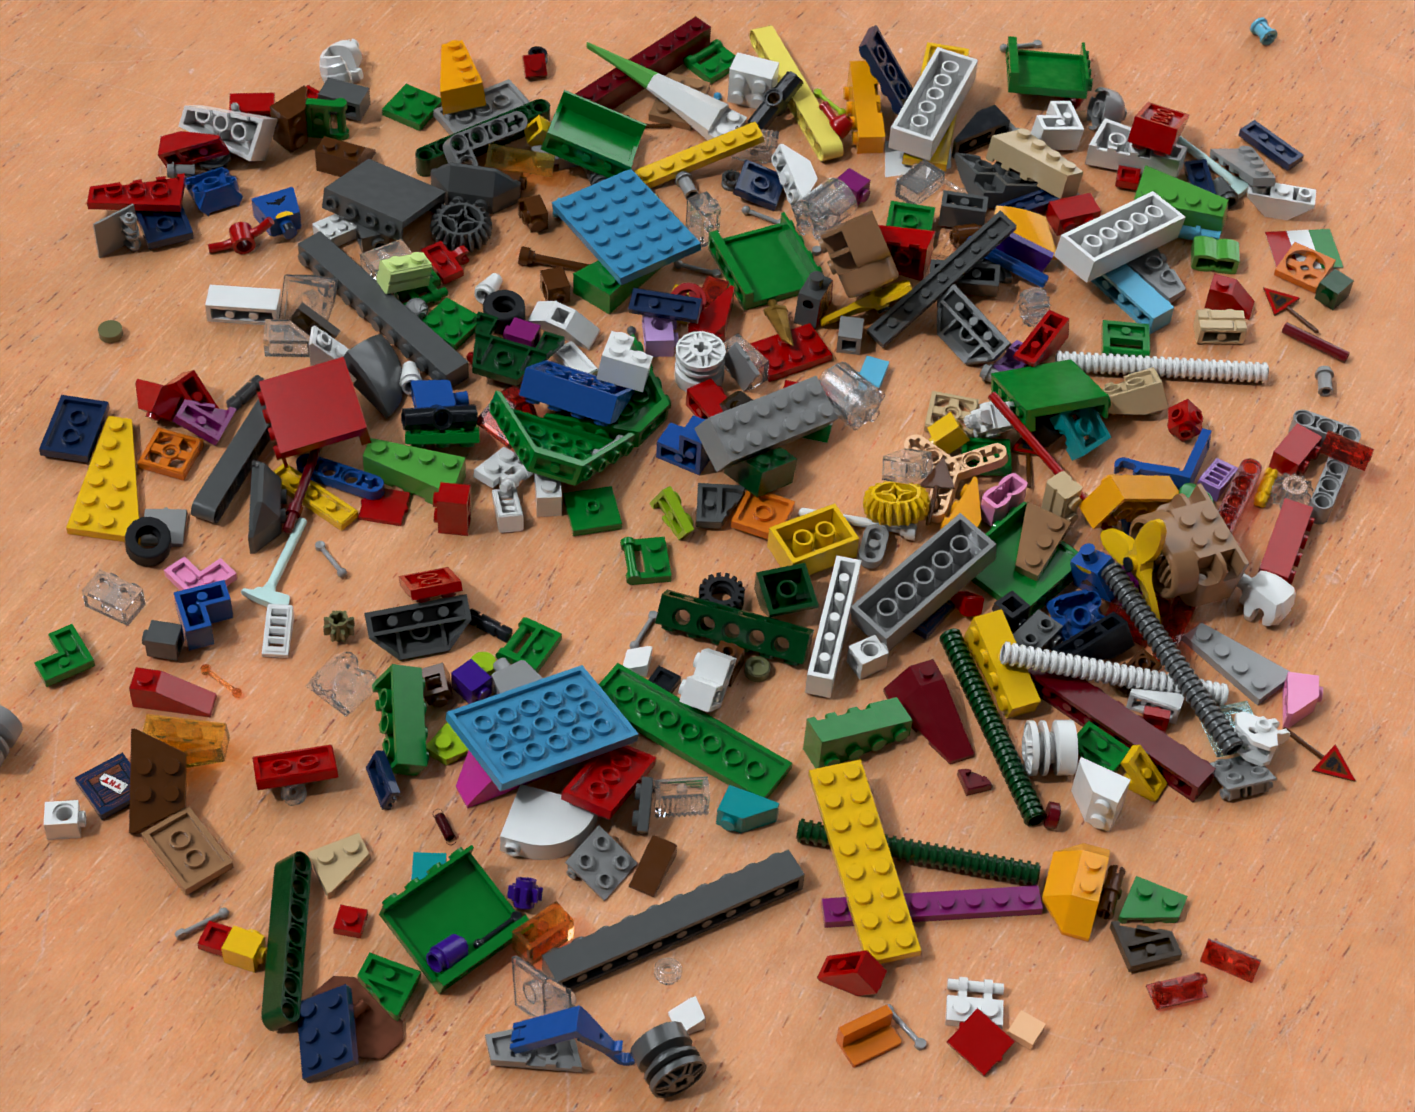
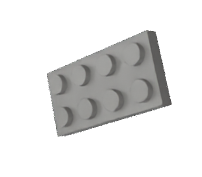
[433,79,529,135]

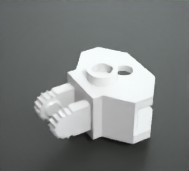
[964,401,1015,438]
[1234,711,1291,767]

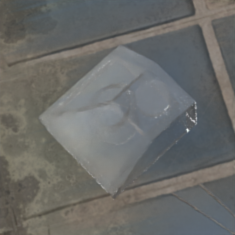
[279,274,338,323]
[512,955,576,1018]

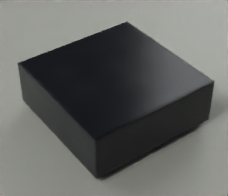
[648,666,681,693]

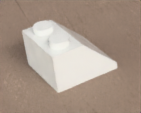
[1071,757,1130,832]

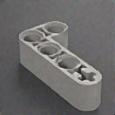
[443,111,528,166]

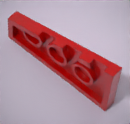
[87,173,186,212]

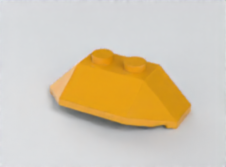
[1042,843,1110,942]

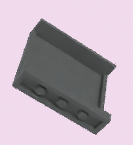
[322,159,446,242]

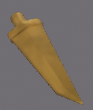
[763,299,794,346]

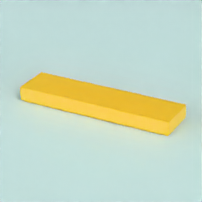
[273,464,359,531]

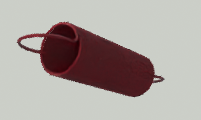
[433,809,457,845]

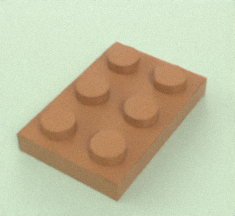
[649,72,710,131]
[141,806,233,896]

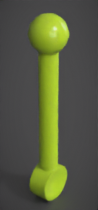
[813,89,846,115]

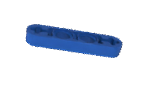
[296,453,385,500]

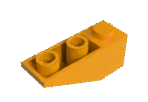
[940,476,981,530]

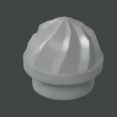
[405,298,428,320]

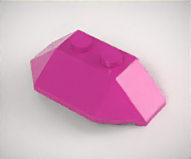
[456,750,564,809]

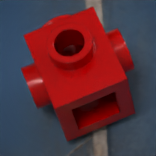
[1167,399,1203,442]

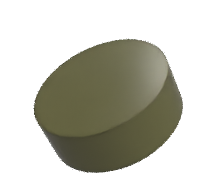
[98,320,123,343]
[744,656,771,682]

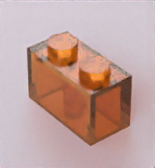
[512,901,574,968]

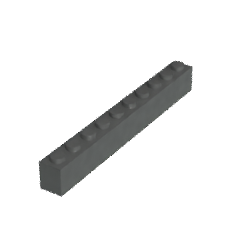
[298,231,469,388]
[542,850,805,996]

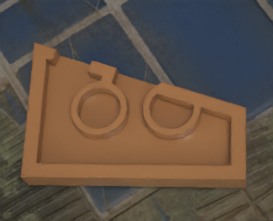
[1015,501,1071,581]

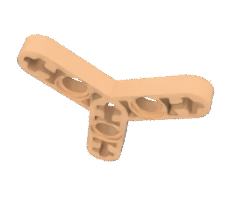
[904,435,1008,523]

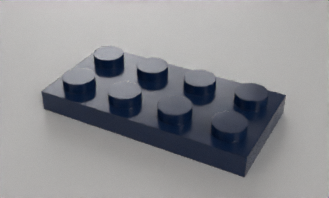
[858,25,913,115]

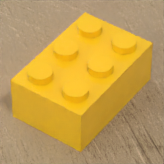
[767,503,859,575]

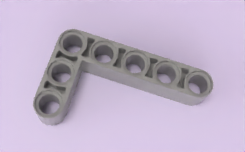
[1288,410,1361,524]

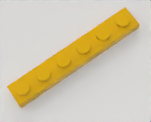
[634,122,765,188]

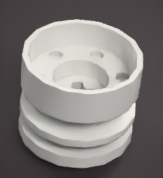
[674,331,726,393]
[1022,720,1078,776]

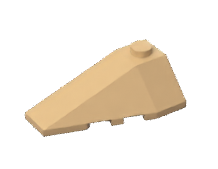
[1097,367,1168,415]

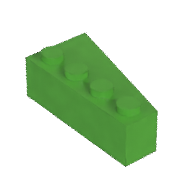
[1134,165,1228,234]
[363,438,466,505]

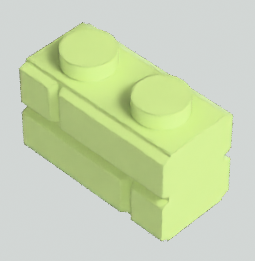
[376,252,432,294]

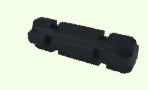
[469,608,513,642]

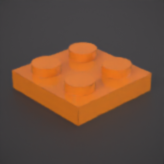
[731,490,795,540]

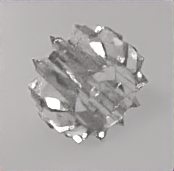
[1018,287,1051,327]
[1271,472,1314,510]

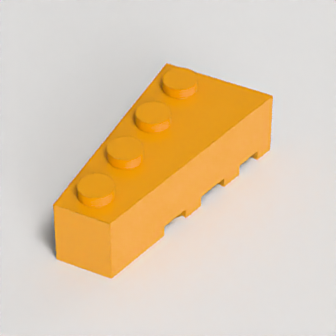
[440,40,486,115]
[843,61,885,154]
[1078,474,1179,529]

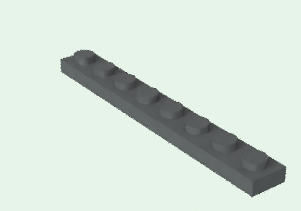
[867,210,1017,348]

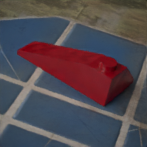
[883,659,974,764]

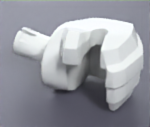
[319,39,364,84]
[1227,571,1296,626]

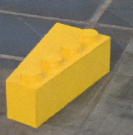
[963,609,1041,719]

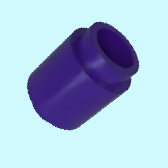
[426,934,469,973]

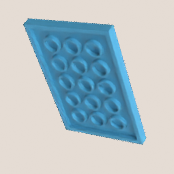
[552,169,701,285]
[445,665,639,792]

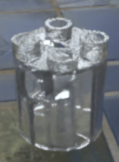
[792,177,857,240]
[819,362,885,431]

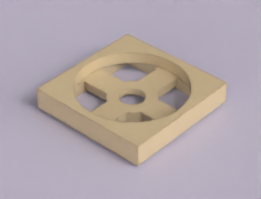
[924,391,979,438]

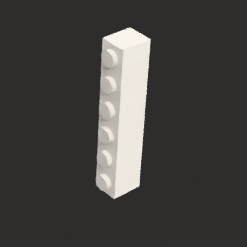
[805,556,861,698]

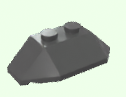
[431,162,521,214]
[937,284,1012,365]
[248,460,287,554]
[364,594,471,660]

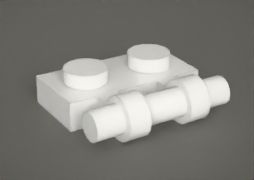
[473,447,533,493]
[945,977,1004,1029]

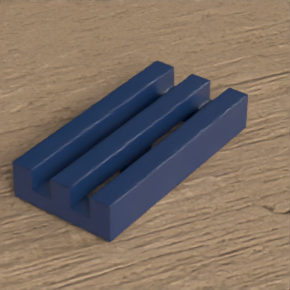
[366,751,401,810]

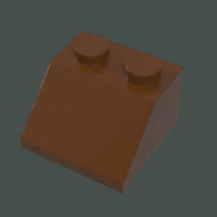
[270,86,308,153]
[315,136,376,177]

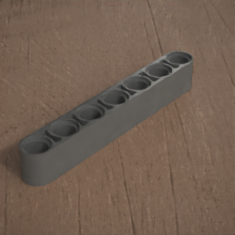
[191,399,272,523]

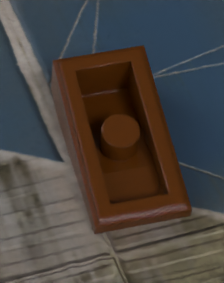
[629,835,677,897]

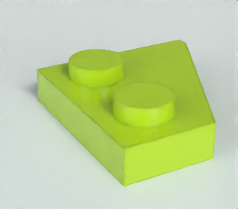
[650,486,694,540]
[426,722,468,766]

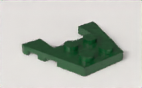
[472,311,565,386]

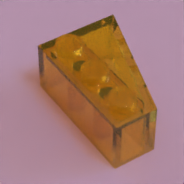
[142,714,230,768]

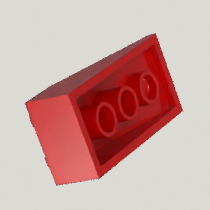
[1127,102,1190,156]

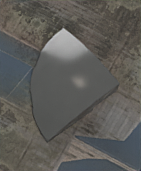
[954,153,1041,208]
[344,334,403,419]

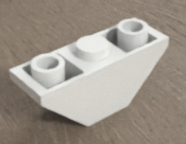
[771,144,818,212]
[1247,183,1316,220]
[527,301,600,350]
[309,325,356,382]

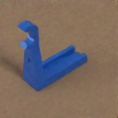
[1114,428,1212,490]
[510,1005,635,1066]

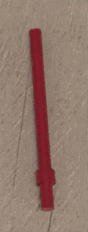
[283,447,322,533]

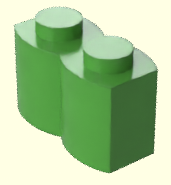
[1191,236,1240,274]

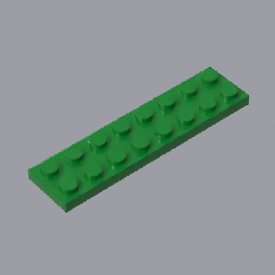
[598,663,792,799]

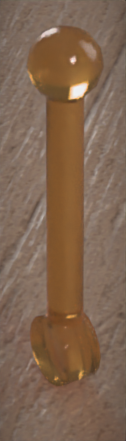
[200,664,242,698]

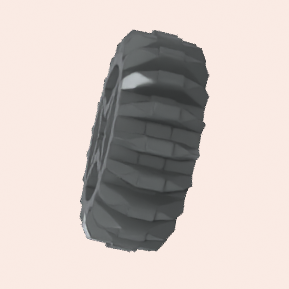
[430,200,492,253]

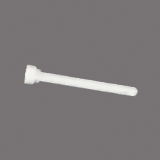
[799,508,917,540]

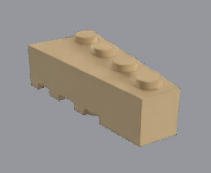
[986,128,1083,199]

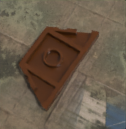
[129,729,187,834]

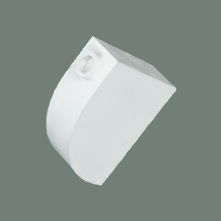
[500,784,598,860]

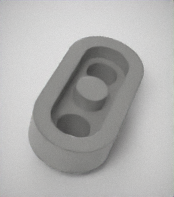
[858,524,889,569]

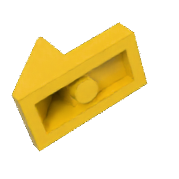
[1121,745,1167,802]

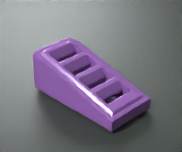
[1197,458,1239,502]

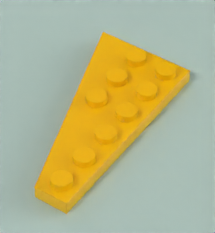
[66,416,141,544]

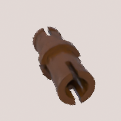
[1096,865,1126,919]

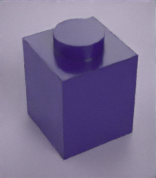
[451,659,492,704]

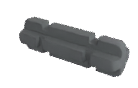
[226,375,264,412]

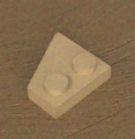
[308,833,370,899]

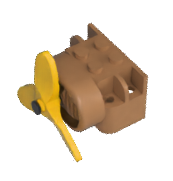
[818,210,912,326]
[1100,483,1249,624]

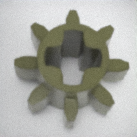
[323,611,355,642]

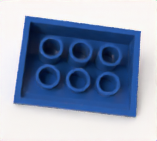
[519,360,635,426]

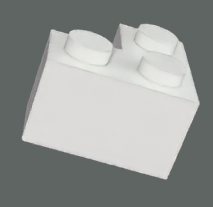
[1031,101,1084,150]
[596,331,653,392]
[678,648,737,712]

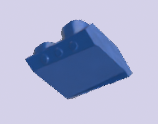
[185,167,243,217]
[1045,589,1105,642]

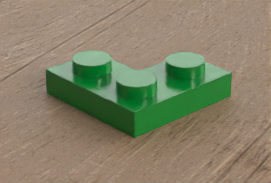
[34,624,95,687]

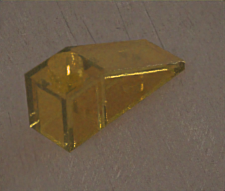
[485,143,555,177]

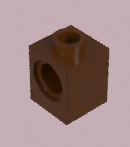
[540,266,570,304]

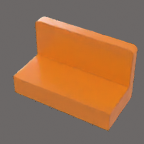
[836,1004,902,1067]

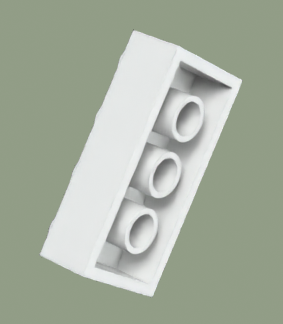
[312,214,356,246]

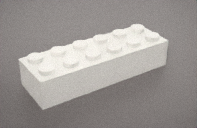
[888,47,978,161]
[1054,191,1185,283]

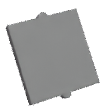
[724,342,760,392]
[141,507,187,547]

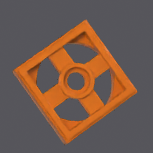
[1274,242,1336,293]
[137,427,204,480]

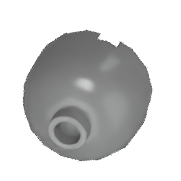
[1087,87,1127,131]

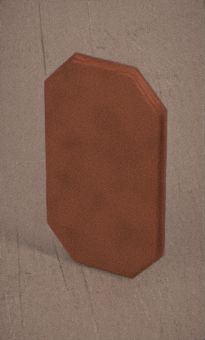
[312,976,403,1059]

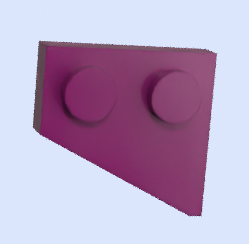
[173,399,236,446]

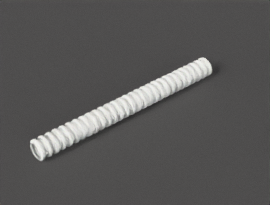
[1055,351,1269,383]
[1000,641,1229,706]

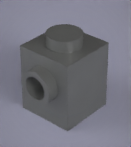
[355,223,391,255]
[142,620,185,661]

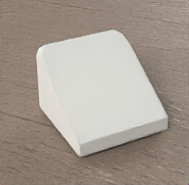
[623,646,653,677]
[668,996,705,1034]

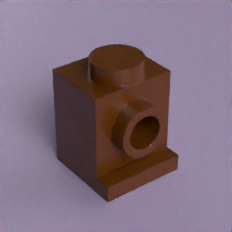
[518,194,548,233]
[422,662,454,707]

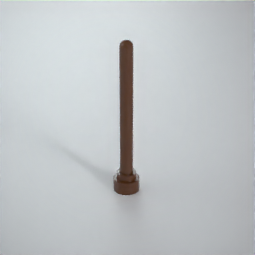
[518,246,590,271]

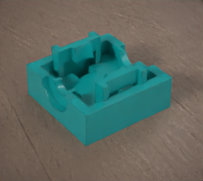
[1049,406,1111,461]

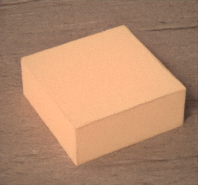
[1007,1010,1046,1050]

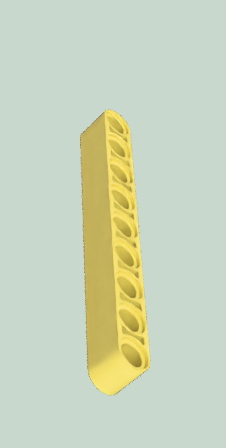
[750,25,843,162]

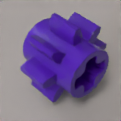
[507,877,543,909]

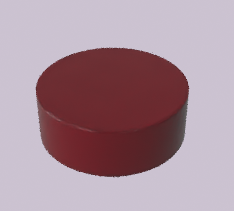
[1044,801,1061,829]

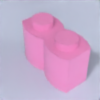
[980,473,1028,527]

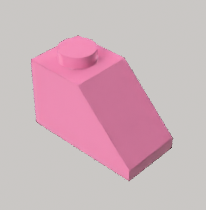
[1283,672,1323,728]

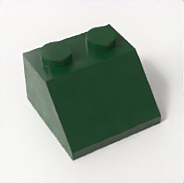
[724,447,797,498]
[754,563,819,618]

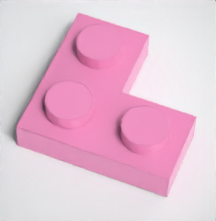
[164,556,237,591]

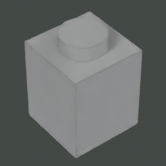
[836,316,864,355]

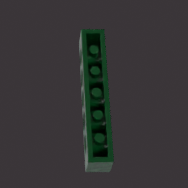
[655,589,814,666]

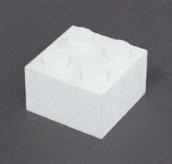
[727,52,779,109]

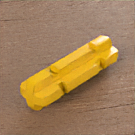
[1253,467,1278,508]

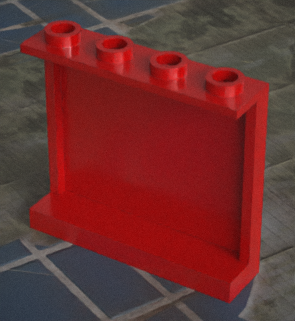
[257,356,371,469]

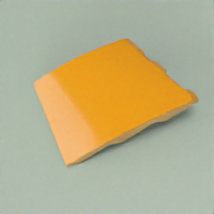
[994,206,1058,260]

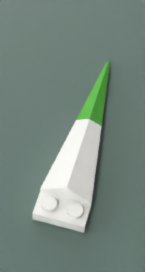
[586,42,747,140]

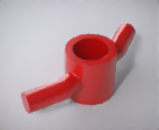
[208,217,274,254]

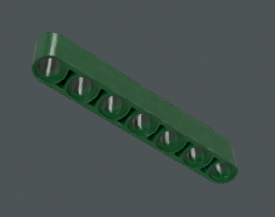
[415,99,550,177]
[261,851,312,1032]

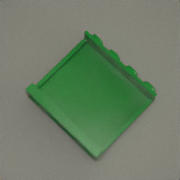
[1005,36,1093,99]
[540,90,647,178]
[708,212,823,311]
[991,359,1111,432]
[971,502,1078,620]
[379,845,532,994]

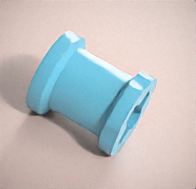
[1250,17,1278,45]

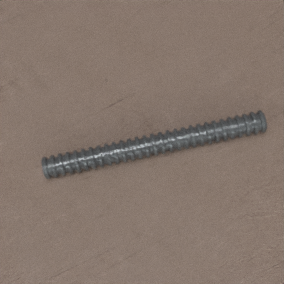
[1101,563,1243,756]

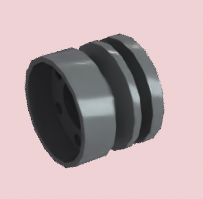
[630,1021,706,1098]

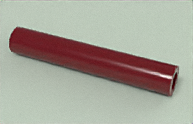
[1282,322,1350,363]

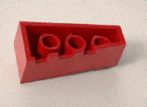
[879,225,935,281]

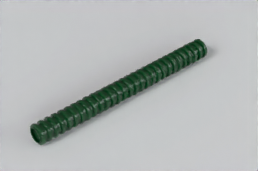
[939,628,1047,826]
[796,818,1041,886]

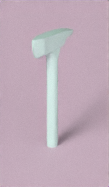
[1177,136,1248,199]
[241,517,307,607]

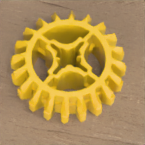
[863,480,930,527]

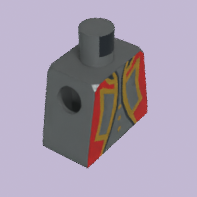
[794,271,833,330]

